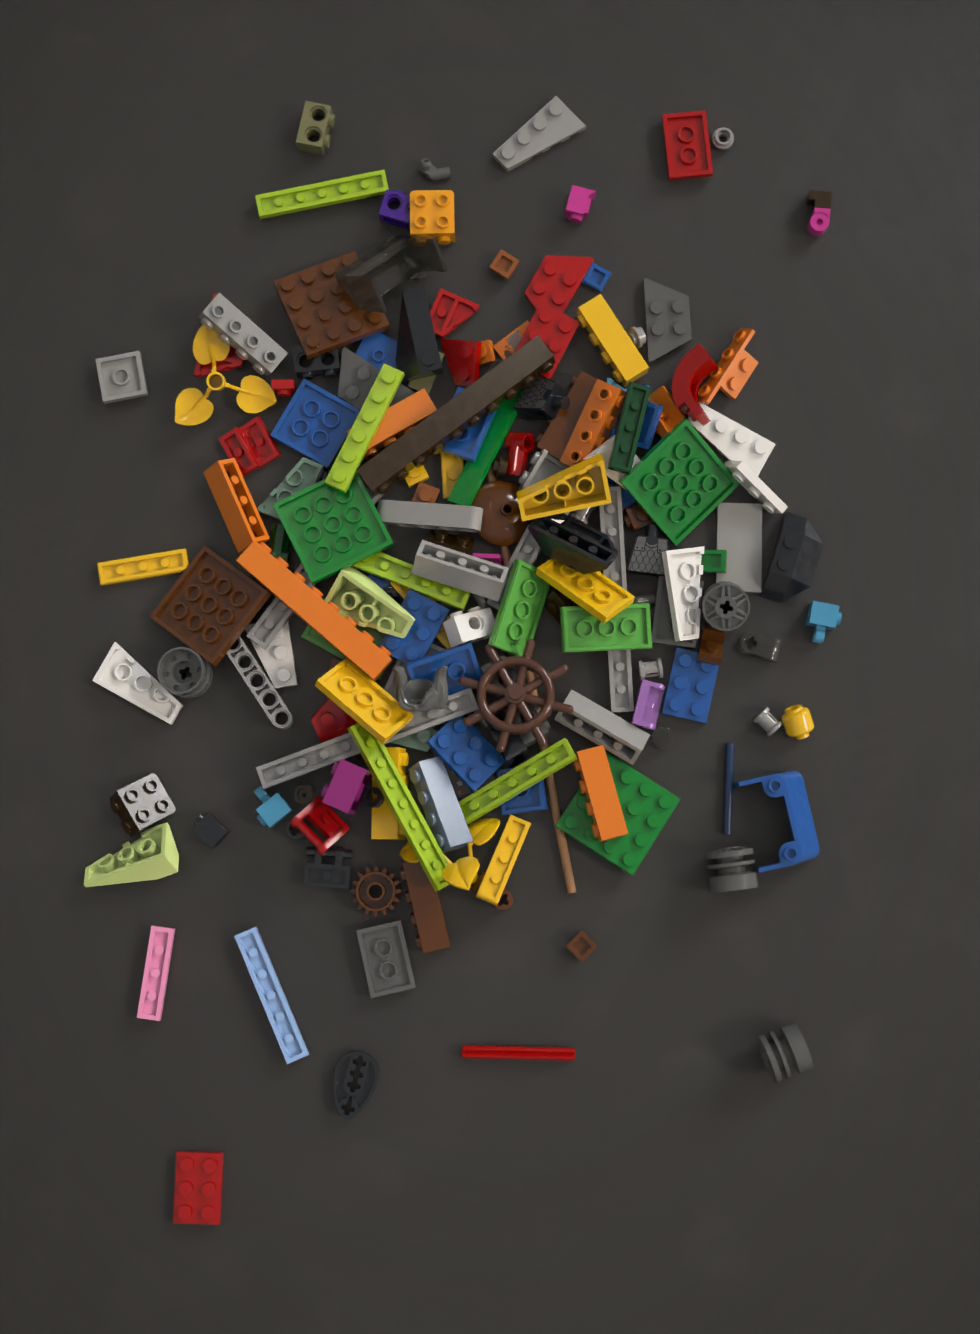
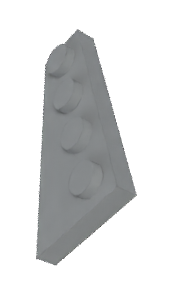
[492,96,586,172]

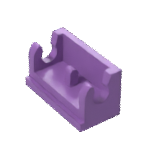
[631,679,665,731]

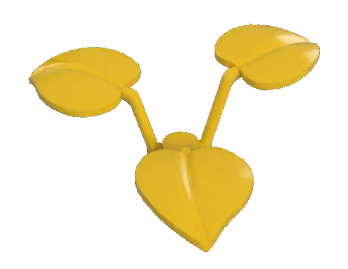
[175,325,276,426]
[399,818,500,890]

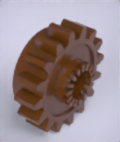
[351,866,401,917]

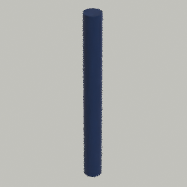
[723,743,735,834]

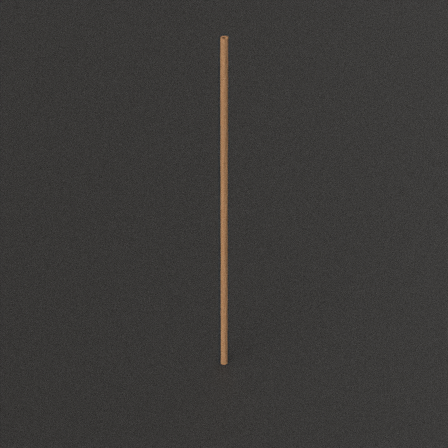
[486,463,576,894]

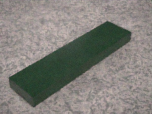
[607,382,651,475]

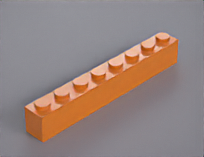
[236,540,392,681]

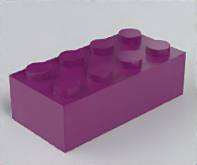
[321,759,372,815]

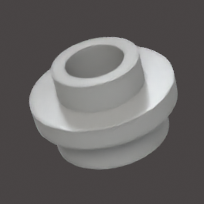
[712,127,734,150]
[628,327,646,349]

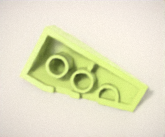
[324,566,415,639]
[83,822,179,887]

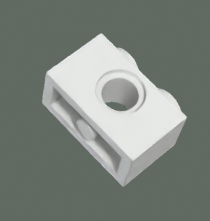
[443,606,495,647]

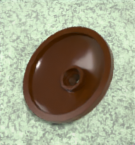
[471,480,534,547]

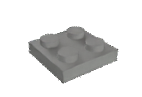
[95,351,148,404]

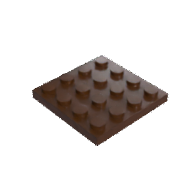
[273,251,390,360]
[149,545,271,667]

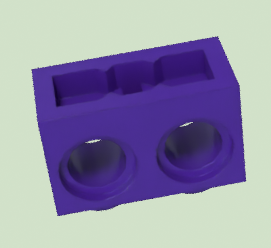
[379,189,410,230]

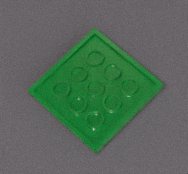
[619,418,740,546]
[273,472,394,585]
[555,751,680,876]

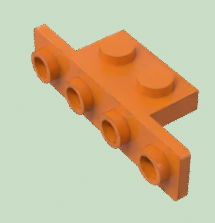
[697,328,759,405]
[648,386,687,438]

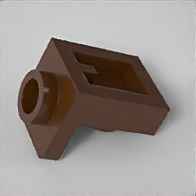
[623,505,654,533]
[698,627,726,665]

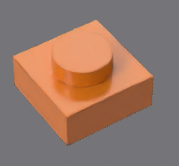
[480,339,496,367]

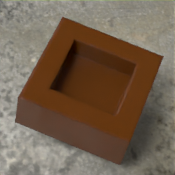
[565,930,598,962]

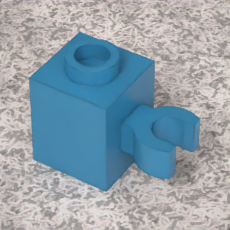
[805,601,842,644]
[254,786,294,828]

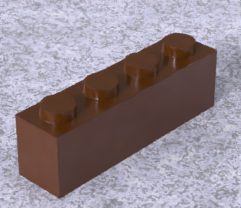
[535,371,597,461]
[400,862,451,954]

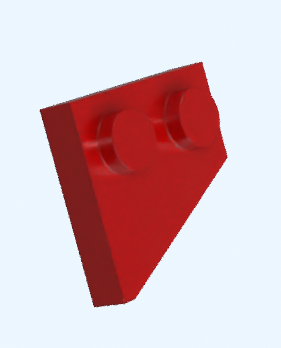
[430,288,480,339]
[441,339,482,386]

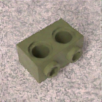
[296,100,336,156]

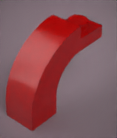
[672,343,718,426]

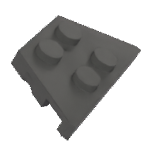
[643,278,692,364]
[338,347,415,410]

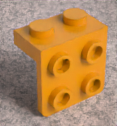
[410,190,455,245]

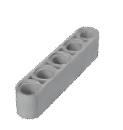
[377,500,483,532]
[226,636,294,730]

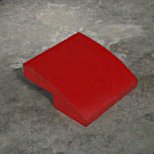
[218,416,281,476]

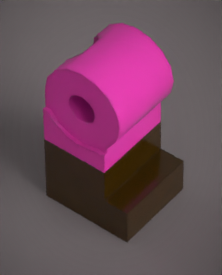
[806,190,832,236]

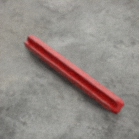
[461,1045,575,1061]

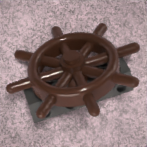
[458,639,574,752]

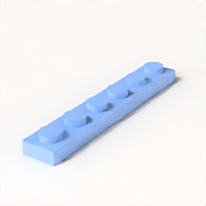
[234,927,309,1064]

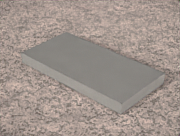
[716,503,762,593]

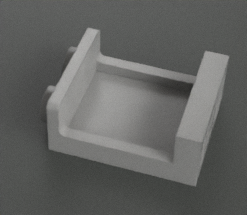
[518,449,570,516]

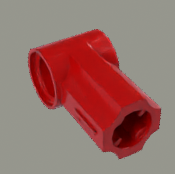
[505,431,535,477]

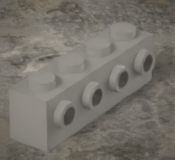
[198,293,288,376]
[412,540,509,601]
[554,689,650,765]

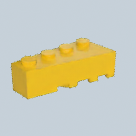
[517,453,612,521]

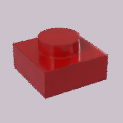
[271,380,296,397]

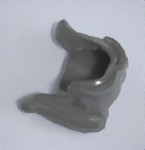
[392,665,448,712]

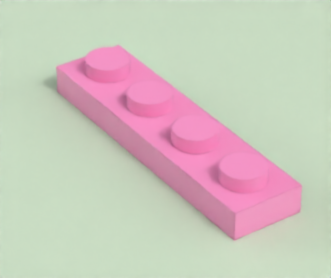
[137,925,175,1021]

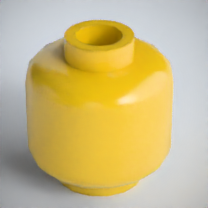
[781,704,814,740]

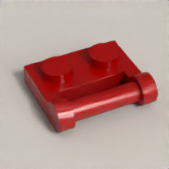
[289,796,350,856]

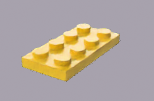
[536,558,635,624]
[315,658,414,744]

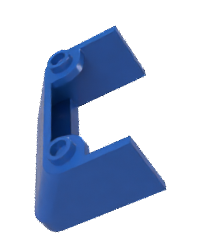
[734,771,820,873]

